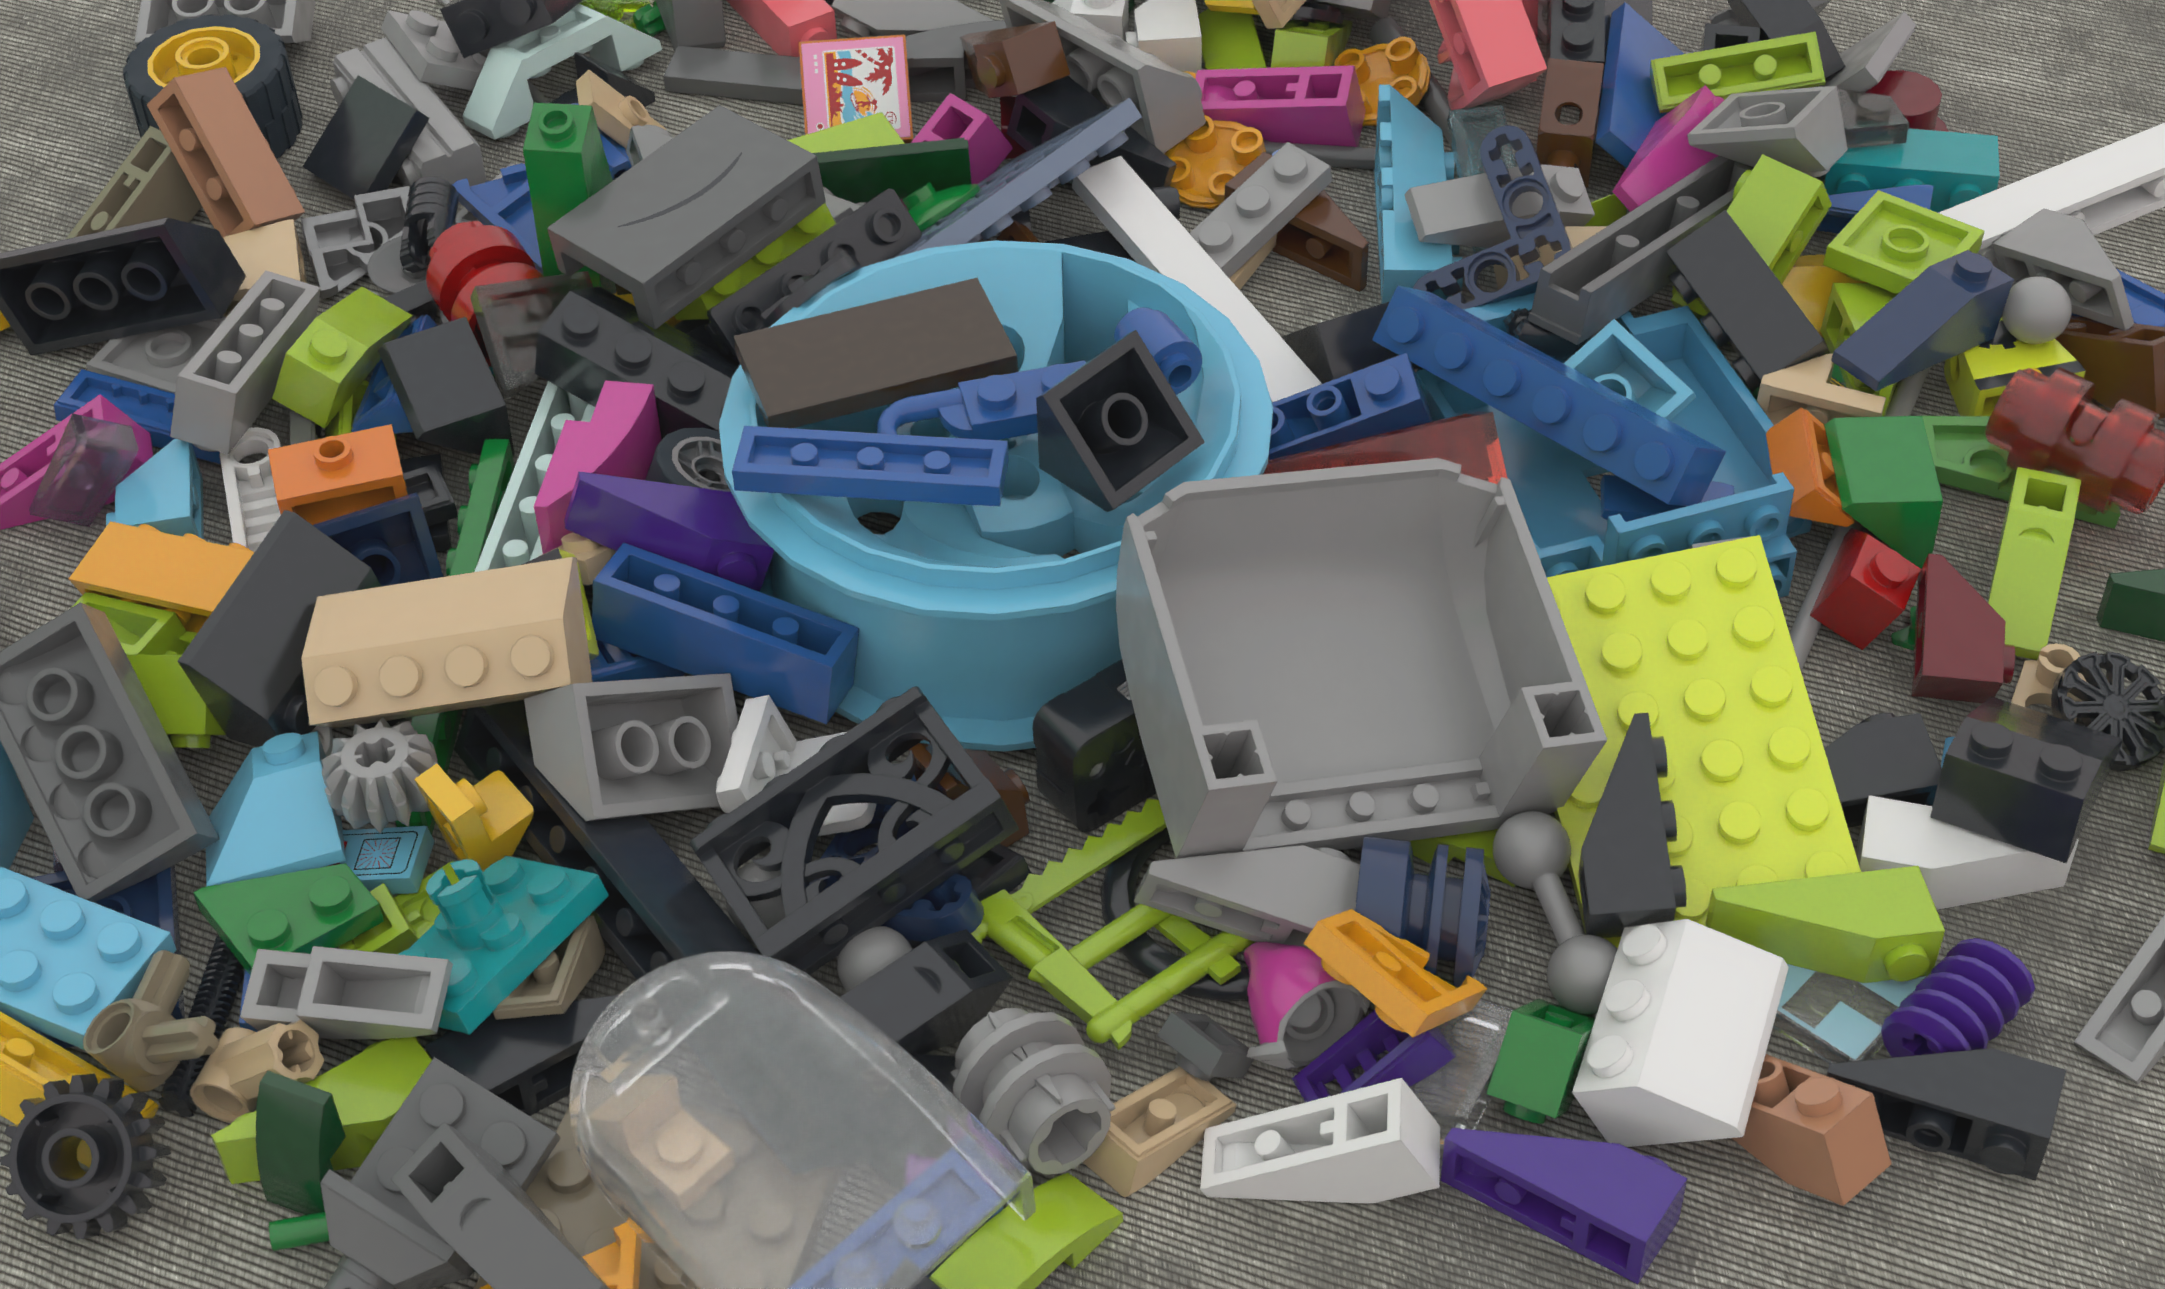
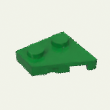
[193,863,384,976]

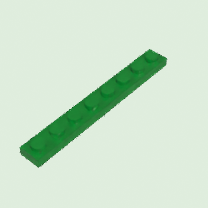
[395,439,515,835]

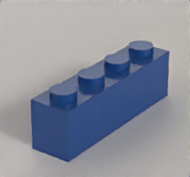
[592,543,859,725]

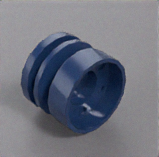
[1355,836,1491,988]

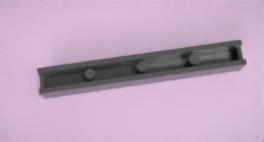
[1528,156,1754,345]

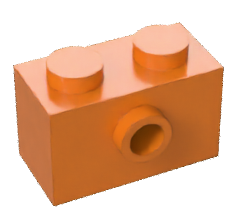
[268,424,408,525]

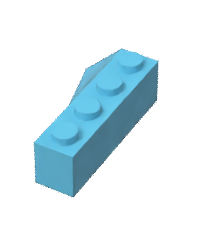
[1374,85,1463,304]

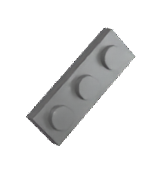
[1189,142,1332,278]

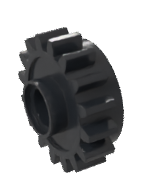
[0,1074,171,1239]

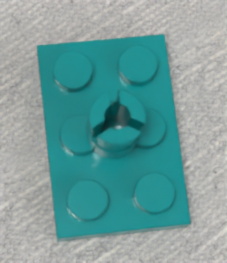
[398,856,609,1035]

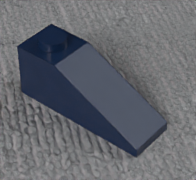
[1831,250,2014,391]

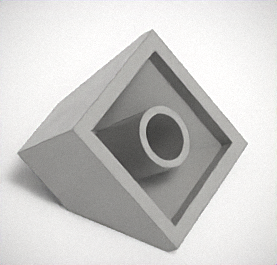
[1687,86,1848,178]

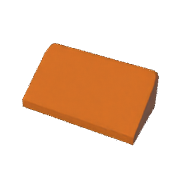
[1766,407,1855,527]

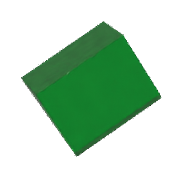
[1824,416,1943,569]

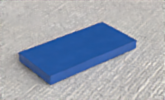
[1596,2,1684,168]

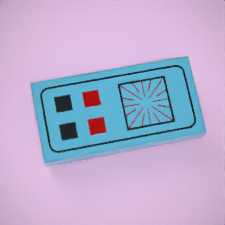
[325,826,434,894]

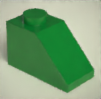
[1486,998,1595,1124]

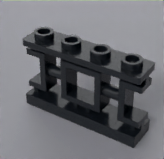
[673,189,922,361]

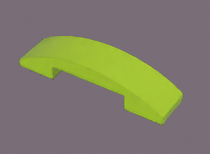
[931,1172,1123,1289]

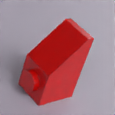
[1809,528,1921,650]

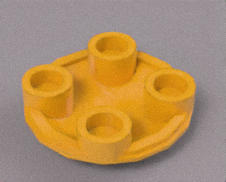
[1334,37,1431,126]
[1164,115,1266,209]

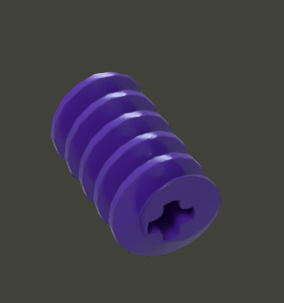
[1881,938,2035,1058]

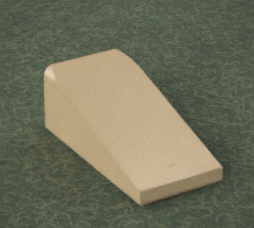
[1083,1066,1237,1197]

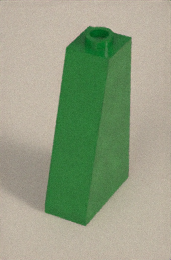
[523,102,616,302]

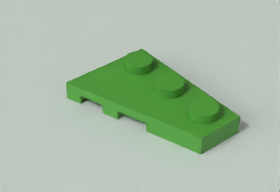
[1922,416,2121,529]

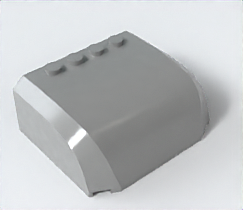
[1116,458,1607,859]

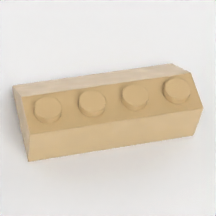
[301,557,593,728]

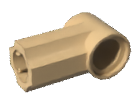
[190,1020,325,1123]

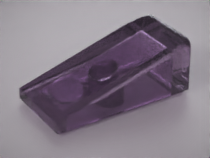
[29,413,139,527]

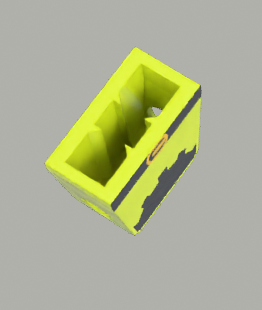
[1944,318,2086,417]

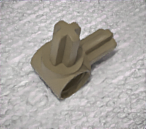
[83,950,219,1093]

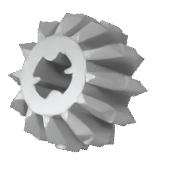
[322,717,438,834]

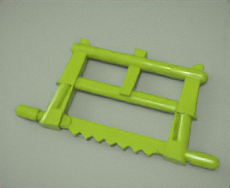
[971,798,1255,1050]

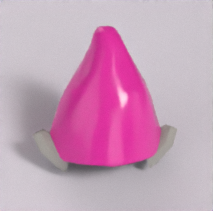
[1244,942,1371,1070]

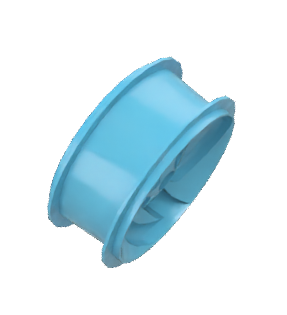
[719,240,1273,752]

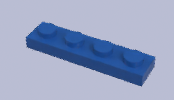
[732,426,1009,506]

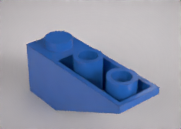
[1267,353,1439,466]

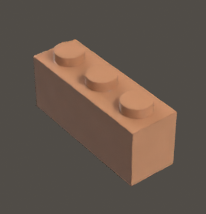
[147,67,305,237]

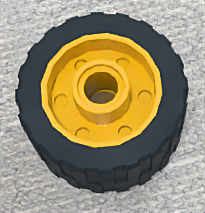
[123,14,303,159]

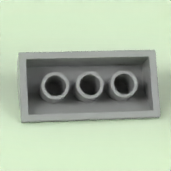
[999,0,1206,153]

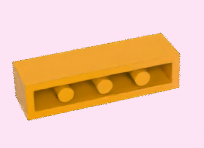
[69,521,254,633]

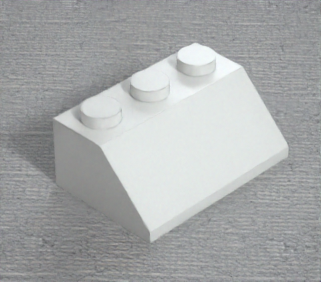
[1572,919,1789,1147]

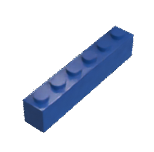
[1372,285,1726,506]

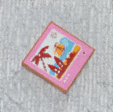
[798,34,913,144]

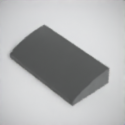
[0,602,220,902]

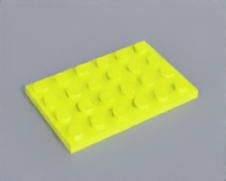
[1547,535,1861,949]

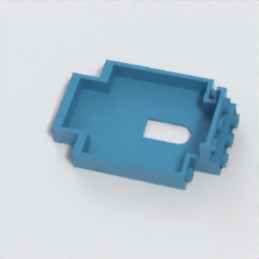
[1416,293,1812,598]

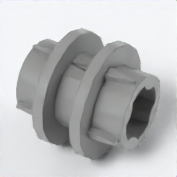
[951,1008,1115,1175]

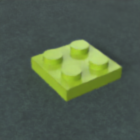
[1823,190,1985,294]

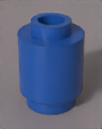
[1114,307,1202,395]

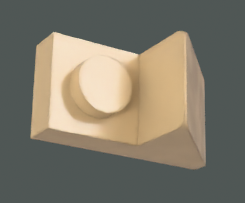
[1757,353,1886,425]

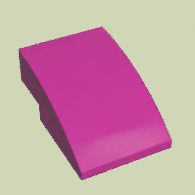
[534,380,662,554]

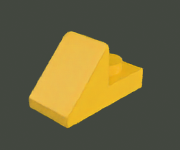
[414,763,534,872]

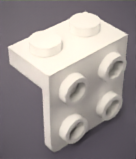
[716,695,876,836]

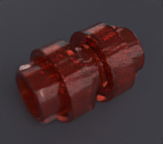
[1985,367,2165,514]

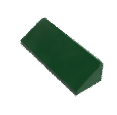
[812,138,972,204]

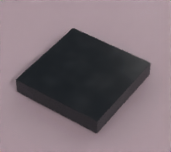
[302,75,429,200]

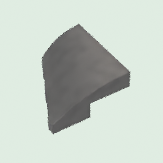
[300,186,410,299]

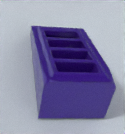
[1292,1010,1456,1102]

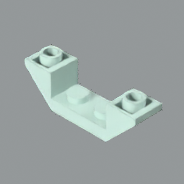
[462,4,662,140]

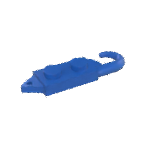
[877,360,1086,440]

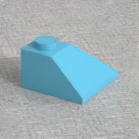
[206,731,346,886]

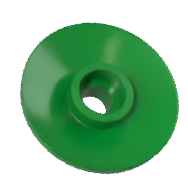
[902,182,981,232]

